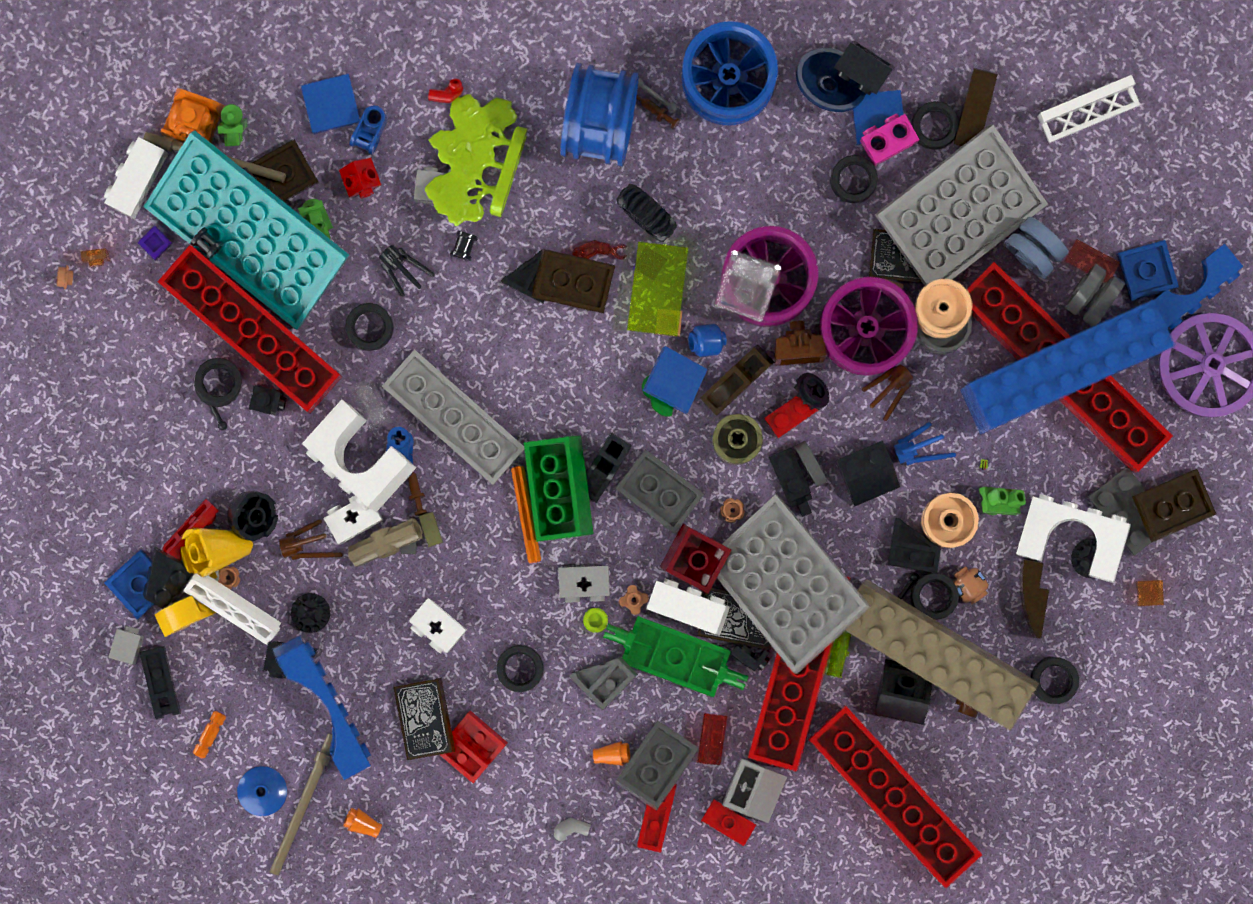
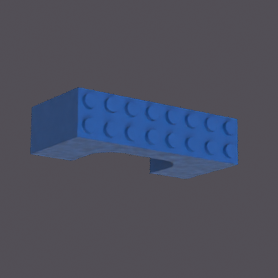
[960,300,1175,435]

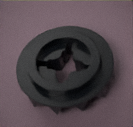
[794,373,830,410]
[1071,539,1097,578]
[290,593,331,633]

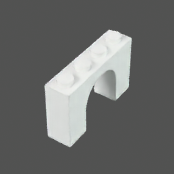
[302,399,416,512]
[1016,494,1130,583]

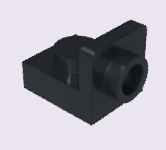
[248,385,287,416]
[730,645,770,672]

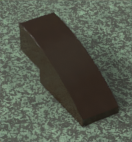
[954,68,998,146]
[700,344,775,416]
[1019,560,1050,639]

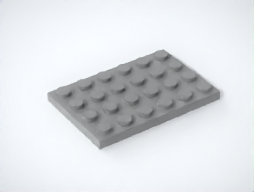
[875,124,1048,287]
[717,494,871,673]

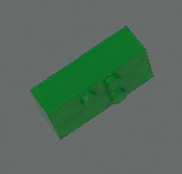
[524,435,594,542]

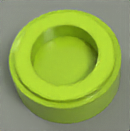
[583,608,608,633]

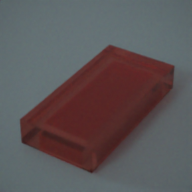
[1064,239,1120,283]
[697,713,727,765]

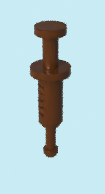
[637,95,680,130]
[407,472,427,516]

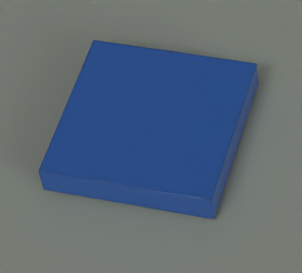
[301,74,360,134]
[852,90,906,145]
[1117,240,1179,301]
[643,346,708,414]
[104,549,154,620]

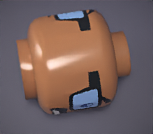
[953,566,989,604]

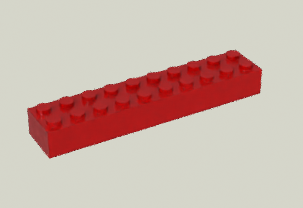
[966,262,1173,473]

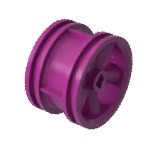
[721,226,818,327]
[819,277,918,376]

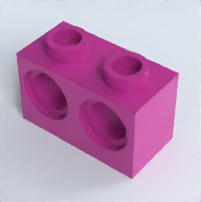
[860,114,920,166]

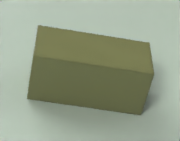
[418,512,443,547]

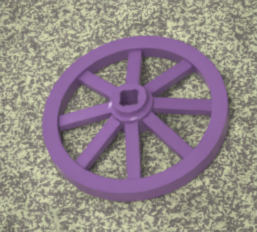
[1159,313,1253,417]

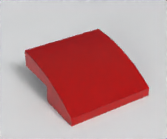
[440,710,508,783]

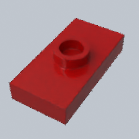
[701,799,756,846]

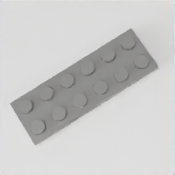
[382,349,525,485]

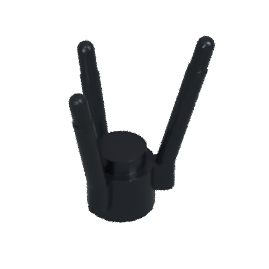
[379,245,435,297]

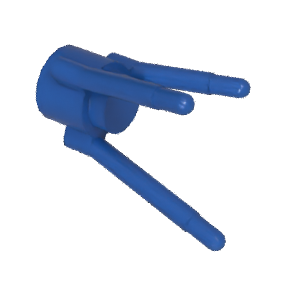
[893,422,956,466]

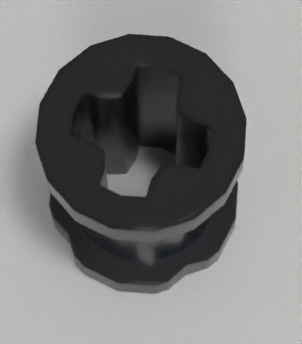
[190,227,224,260]
[450,231,478,261]

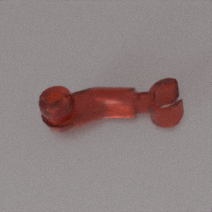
[572,240,627,260]

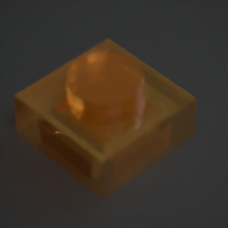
[80,248,110,267]
[1136,580,1164,606]

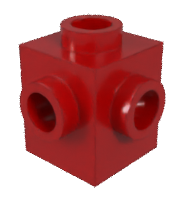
[339,158,382,199]

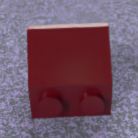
[660,523,732,593]

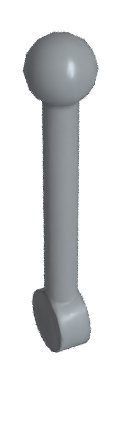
[638,78,677,113]

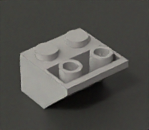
[722,758,787,823]

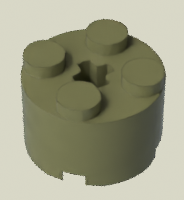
[712,414,763,465]

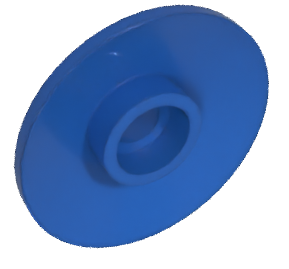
[237,766,287,816]

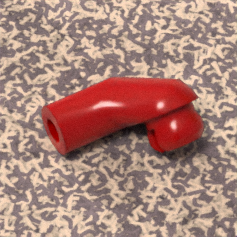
[428,79,463,103]

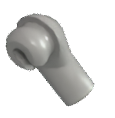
[554,818,591,841]

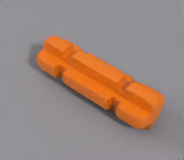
[193,711,226,758]

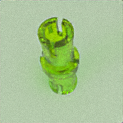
[826,630,851,678]

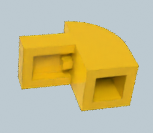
[154,596,216,637]

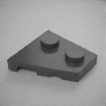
[569,657,638,710]

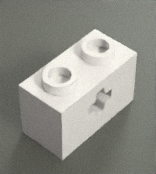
[324,495,383,545]
[409,598,467,654]

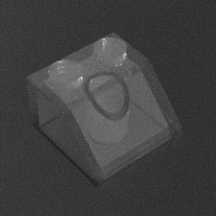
[714,251,781,322]

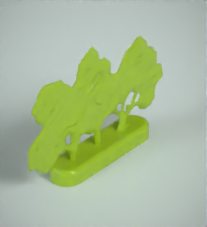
[424,94,528,226]

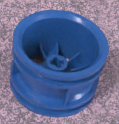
[682,21,778,125]
[561,62,639,167]

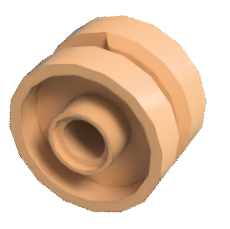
[914,279,972,339]
[921,493,979,548]

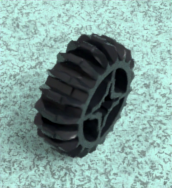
[616,184,677,242]

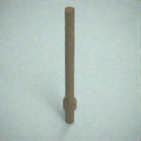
[143,132,286,183]
[269,733,332,876]

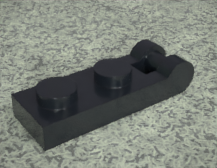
[139,646,181,720]

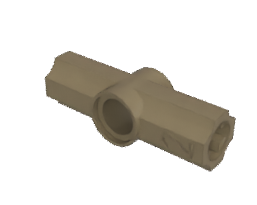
[348,518,423,567]

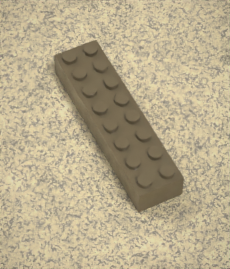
[845,579,1039,731]

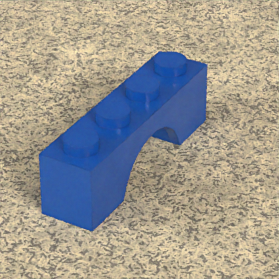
[1154,244,1244,330]

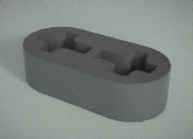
[794,441,827,488]

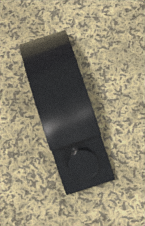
[586,432,633,503]

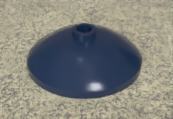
[796,48,866,112]

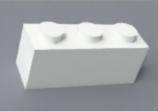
[104,137,168,219]
[646,578,730,635]

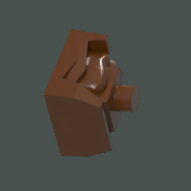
[774,320,827,366]

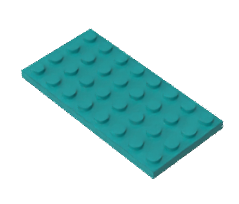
[143,130,350,330]

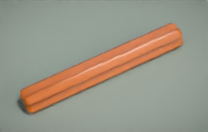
[511,466,541,563]

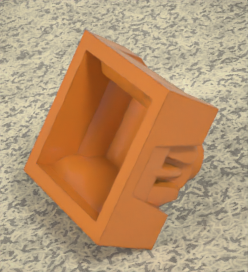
[160,88,225,143]

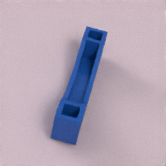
[273,635,371,780]

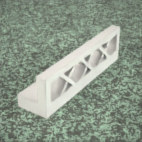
[1037,75,1140,143]
[183,574,281,645]

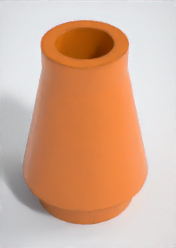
[593,741,631,766]
[343,808,382,838]

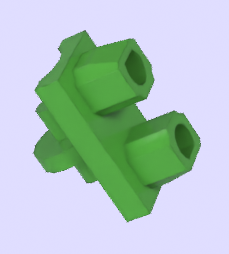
[217,104,248,146]
[298,199,333,239]
[979,487,1026,516]

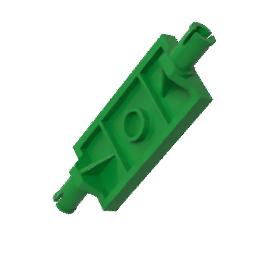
[603,616,749,698]

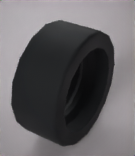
[911,101,959,150]
[830,155,878,204]
[345,303,394,351]
[194,358,242,407]
[910,573,959,620]
[496,645,544,692]
[1031,657,1079,704]

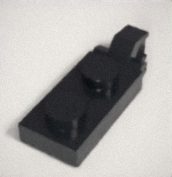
[768,447,812,517]

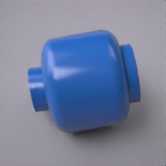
[688,324,727,357]

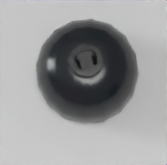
[227,491,278,542]

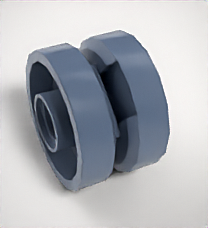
[1005,217,1069,279]

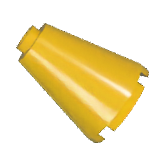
[181,528,253,577]

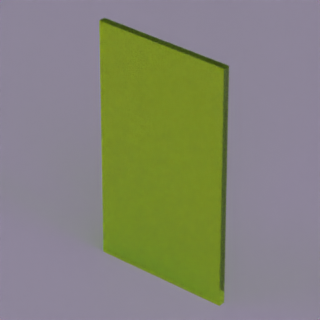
[627,242,689,337]

